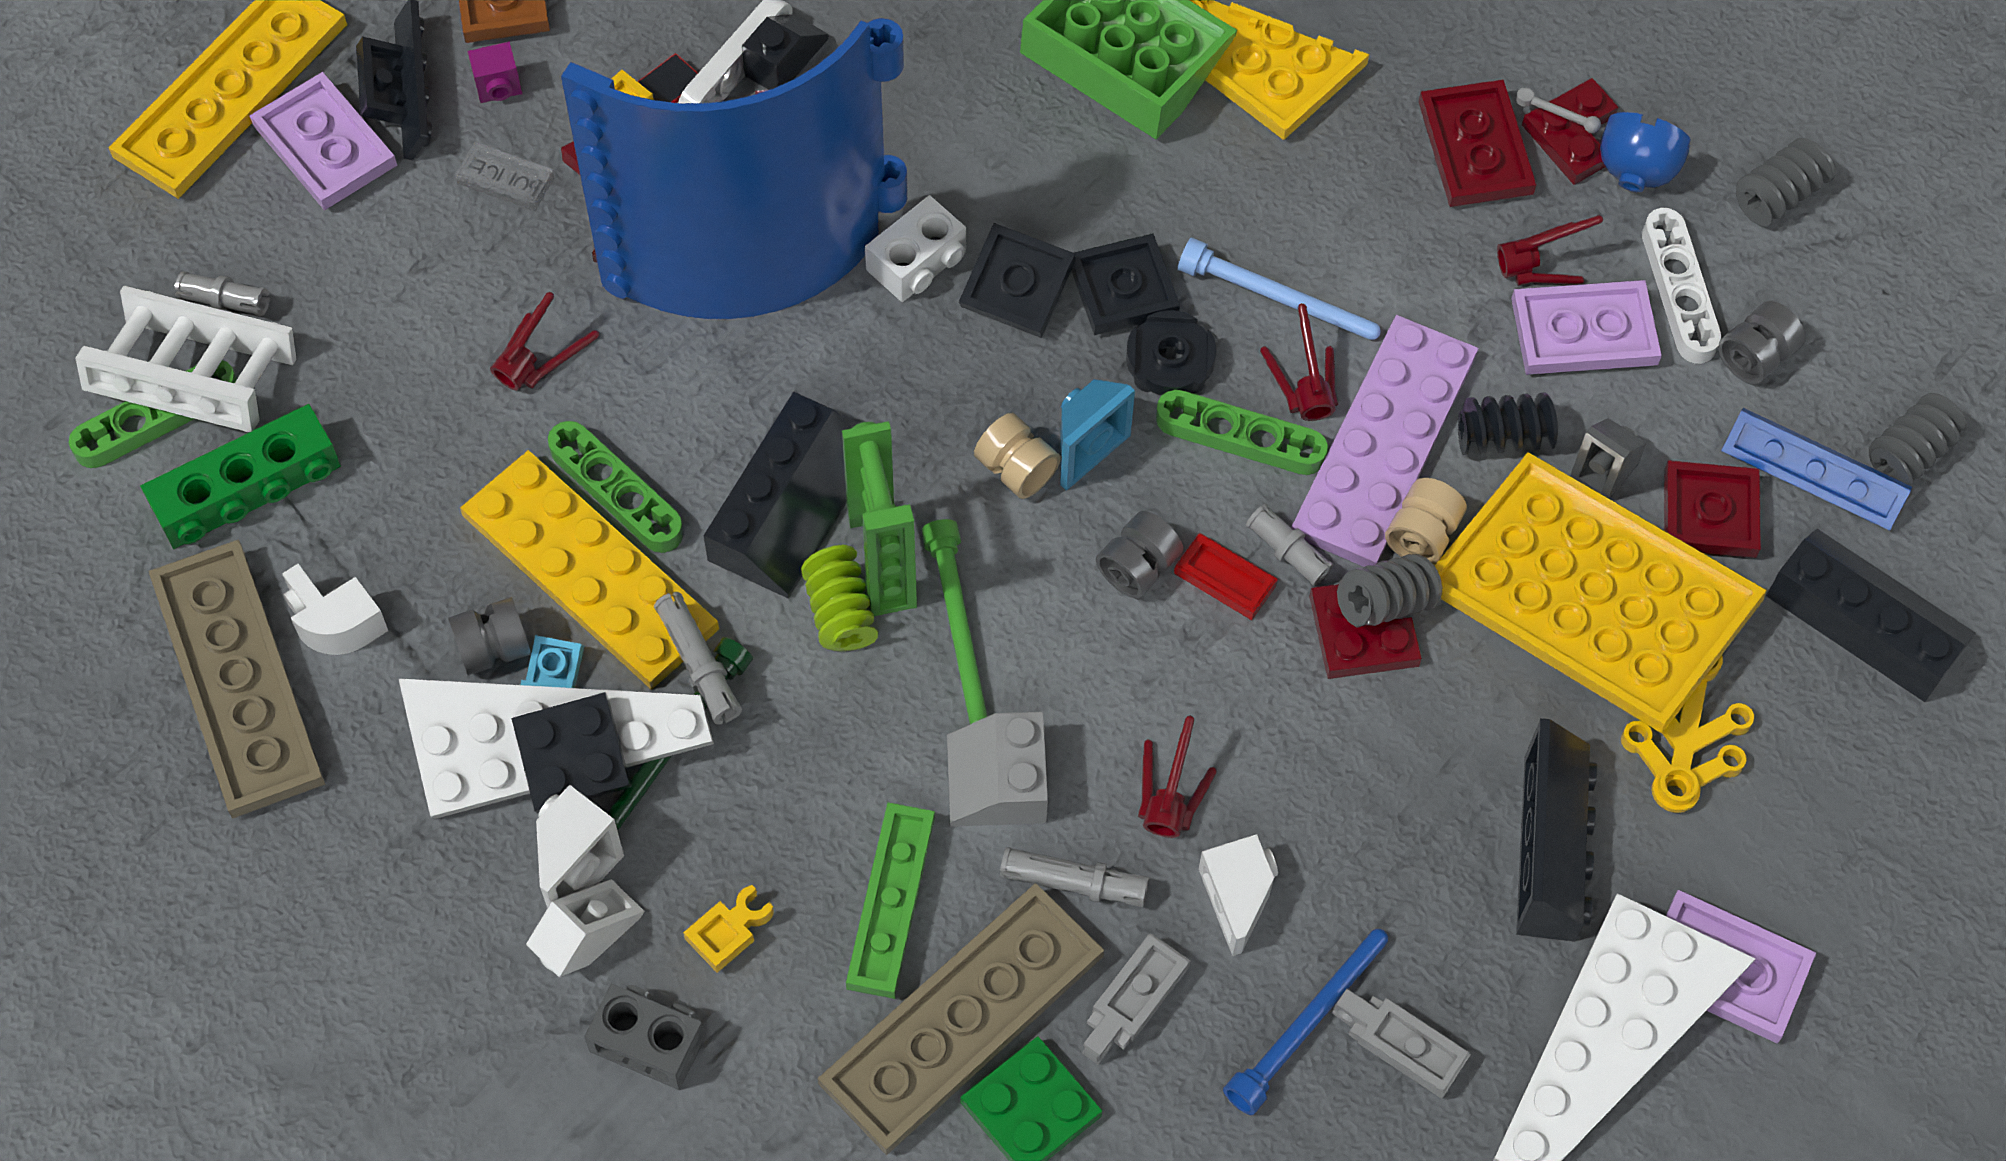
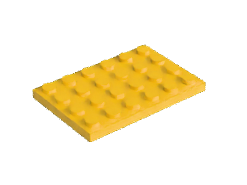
[1435,452,1766,733]

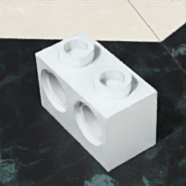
[865,195,966,302]

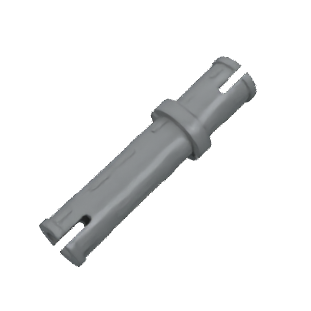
[654,592,742,725]
[1000,847,1149,908]

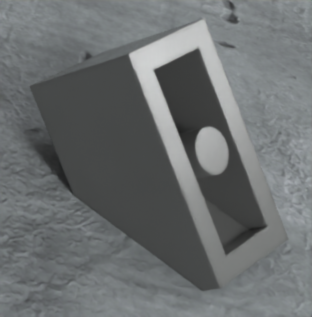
[1570,418,1647,499]

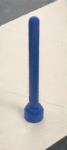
[1223,929,1388,1115]

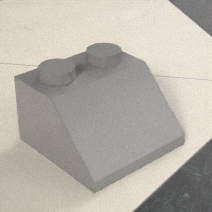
[947,712,1048,827]

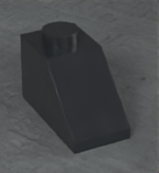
[742,14,829,90]

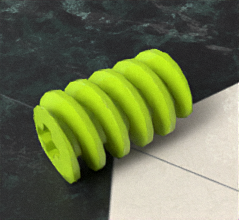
[801,544,878,651]

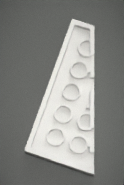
[399,679,714,819]
[1493,894,1755,1161]

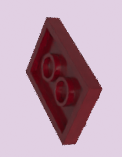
[1418,79,1536,207]

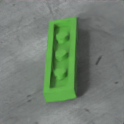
[846,802,935,999]

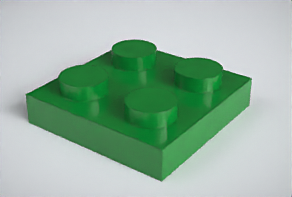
[960,1036,1102,1161]

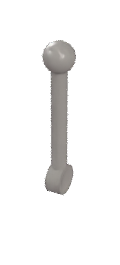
[1516,88,1601,133]

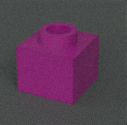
[467,41,522,103]

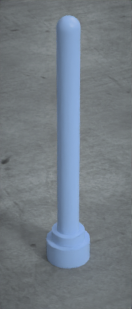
[1178,237,1381,340]

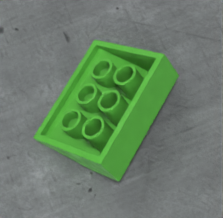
[1020,0,1237,140]

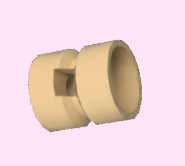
[974,413,1061,499]
[1385,478,1467,565]

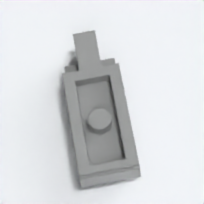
[1082,933,1191,1065]
[1332,989,1471,1099]

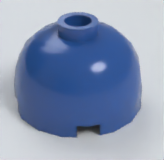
[1600,112,1691,192]

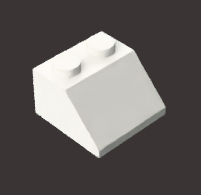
[536,785,624,909]

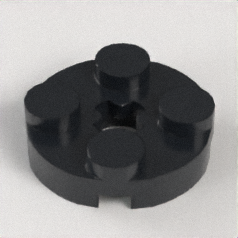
[1126,310,1216,395]

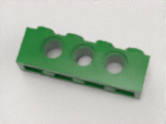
[140,404,341,549]

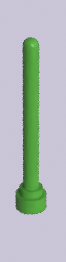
[921,519,988,724]

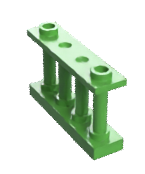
[842,421,917,616]

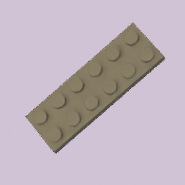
[148,539,325,819]
[818,883,1104,1156]

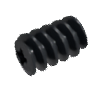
[1458,392,1558,455]

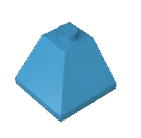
[1060,379,1135,491]

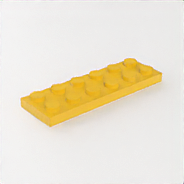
[108,0,347,199]
[460,450,719,690]

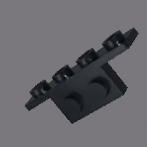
[356,0,432,160]

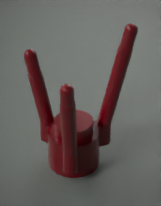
[1497,215,1603,286]
[490,292,599,391]
[1260,303,1338,421]
[1138,715,1217,838]

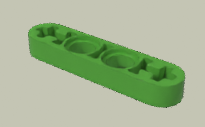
[68,360,237,468]
[1156,390,1328,475]
[548,421,684,553]

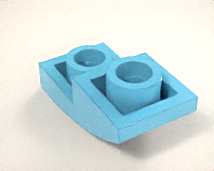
[520,635,585,688]

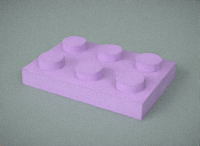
[250,72,397,211]
[1511,280,1662,375]
[1666,890,1816,1043]

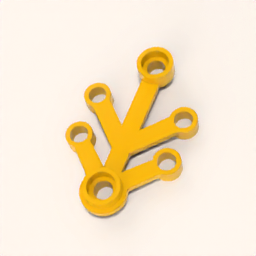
[1621,655,1754,813]

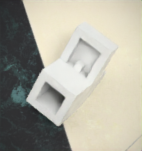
[282,564,388,655]

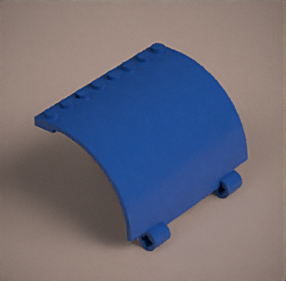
[561,18,908,319]

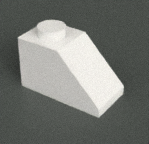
[1199,834,1278,956]
[526,879,645,977]

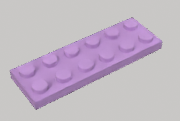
[1291,315,1479,567]

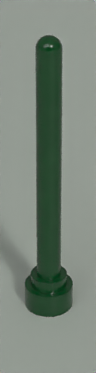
[607,637,753,830]

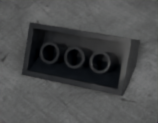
[703,391,852,599]
[1766,529,1976,702]
[1516,718,1597,942]

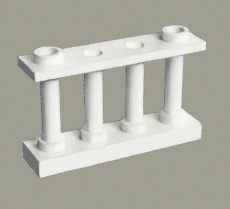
[75,286,296,432]

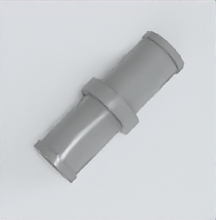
[175,271,270,316]
[1246,504,1334,586]

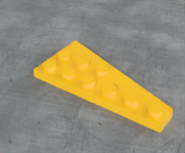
[1190,0,1369,140]

